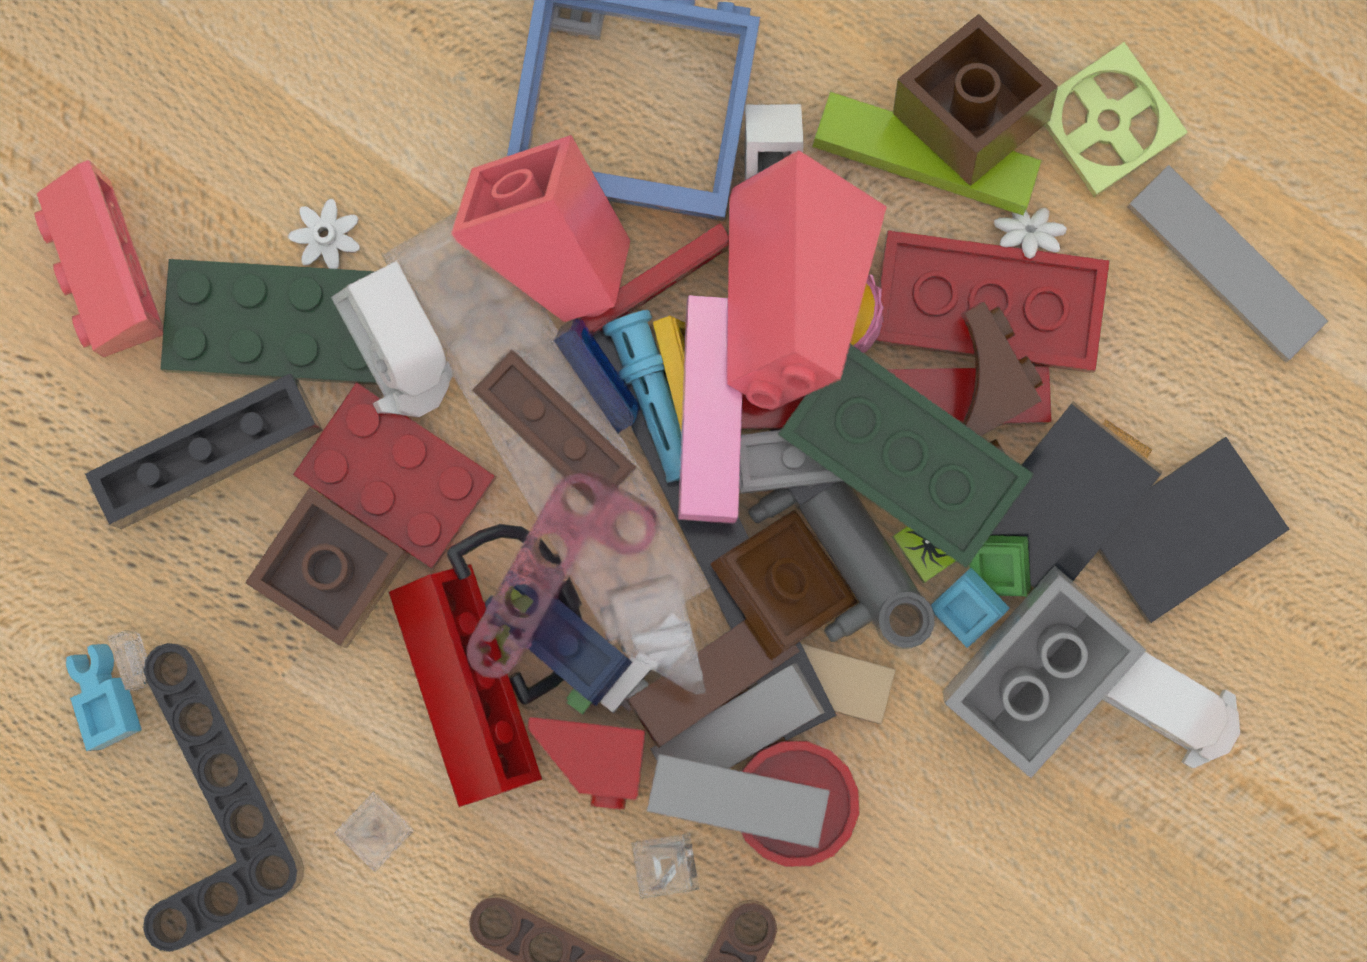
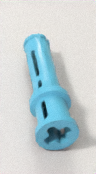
[602,310,681,483]

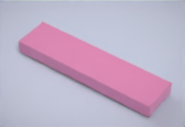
[678,295,742,523]

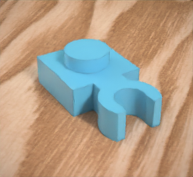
[66,644,142,751]

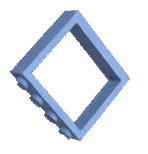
[507,0,760,221]

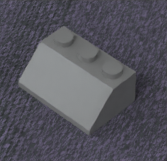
[942,566,1146,778]

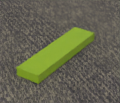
[812,92,1042,216]

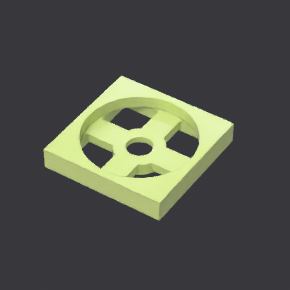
[1044,42,1188,197]

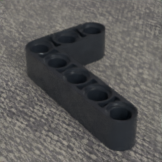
[143,643,304,952]

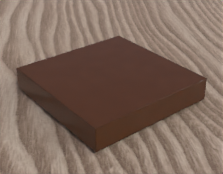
[710,509,857,658]

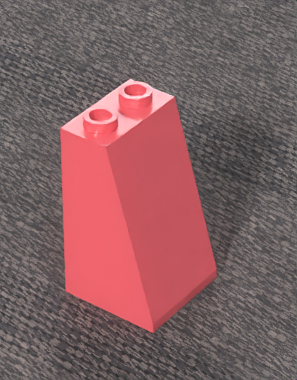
[727,150,887,411]

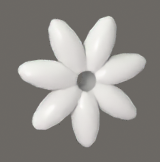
[288,199,360,269]
[994,208,1067,258]

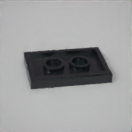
[990,401,1162,588]
[1099,437,1290,624]

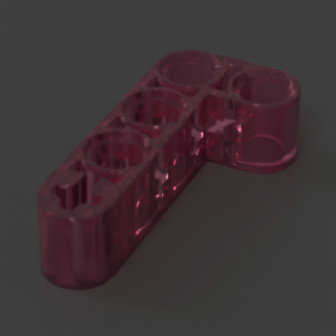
[467,471,660,678]

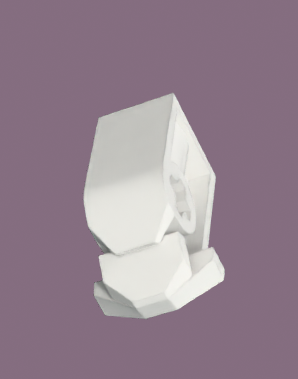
[331,261,454,417]
[1102,652,1240,768]

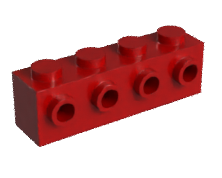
[388,564,542,807]

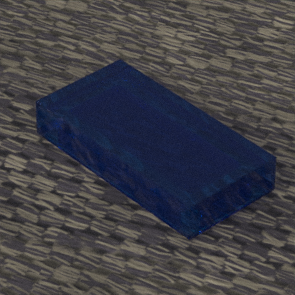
[554,318,640,433]

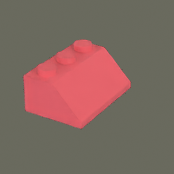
[34,160,164,357]

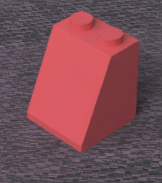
[451,135,631,322]

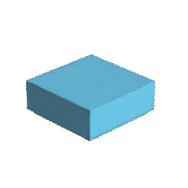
[931,567,1010,648]

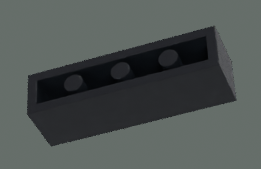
[85,373,323,529]

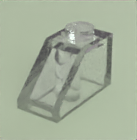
[599,574,706,695]

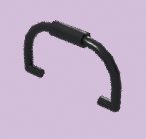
[447,524,583,705]

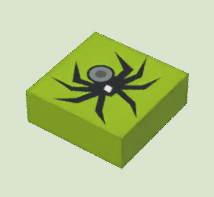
[892,526,956,583]

